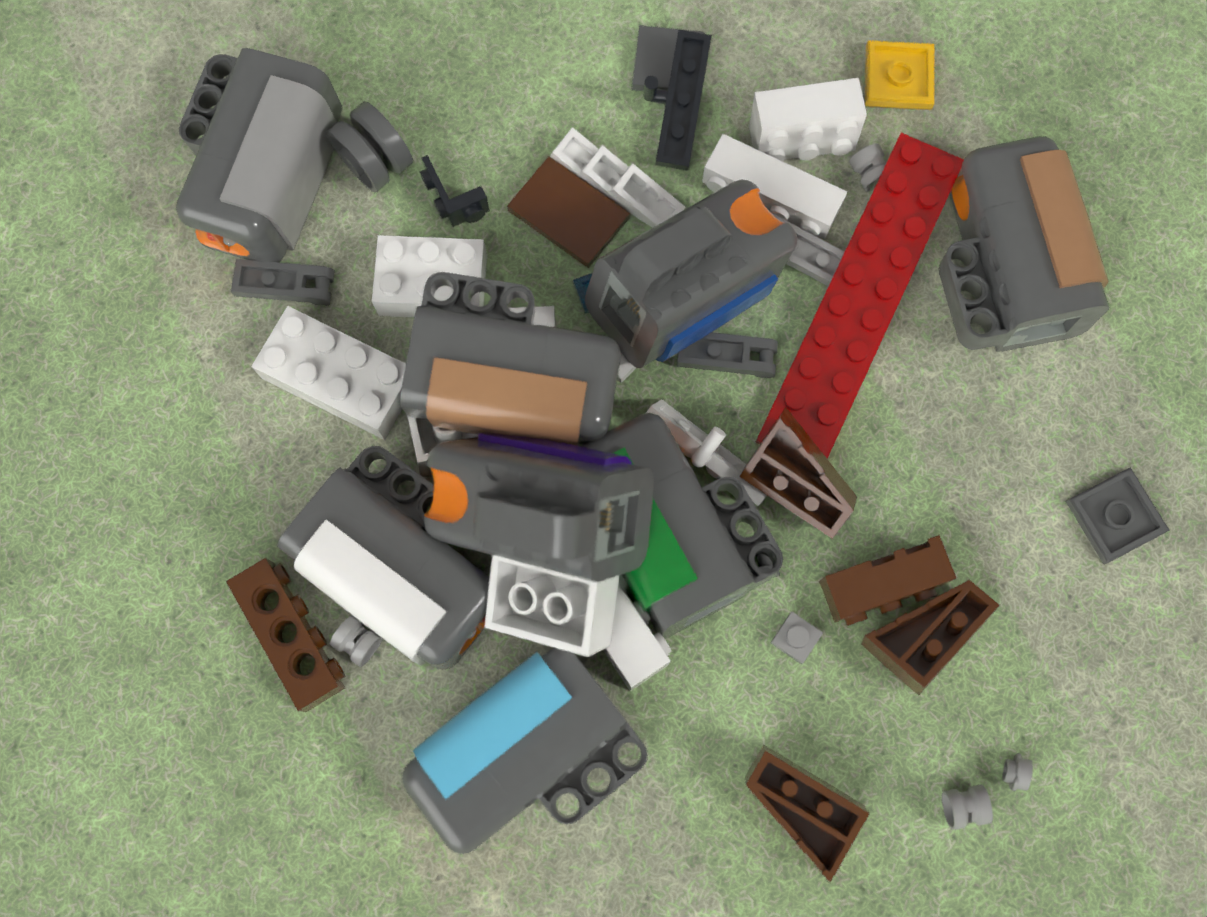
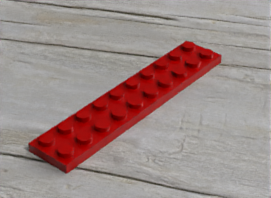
[755,132,964,459]

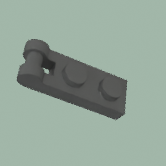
[231,259,335,306]
[677,332,778,378]

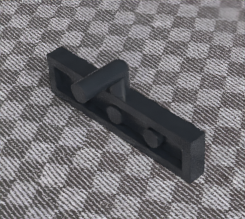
[643,30,712,171]

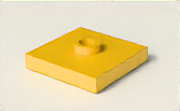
[865,40,934,110]

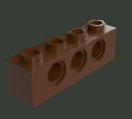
[226,558,345,712]

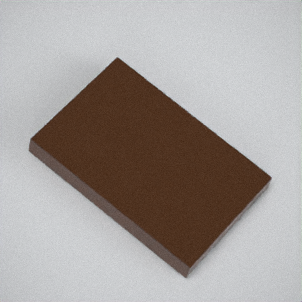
[507,156,630,269]

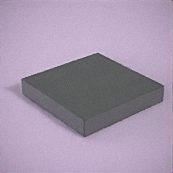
[632,25,705,91]
[1065,467,1170,565]

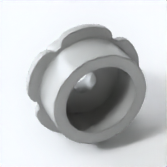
[1002,753,1033,791]

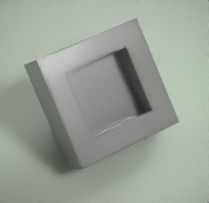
[770,612,823,664]

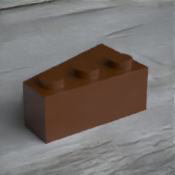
[739,407,857,539]
[819,535,956,626]
[861,580,1000,696]
[745,744,870,883]

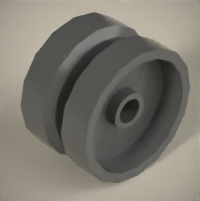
[326,101,413,193]

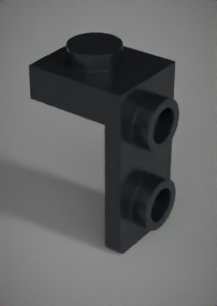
[419,155,490,227]

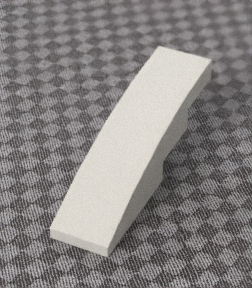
[550,127,685,228]

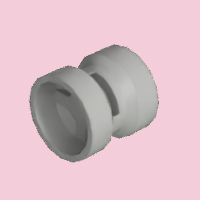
[849,144,886,192]
[330,615,383,667]
[941,785,993,830]

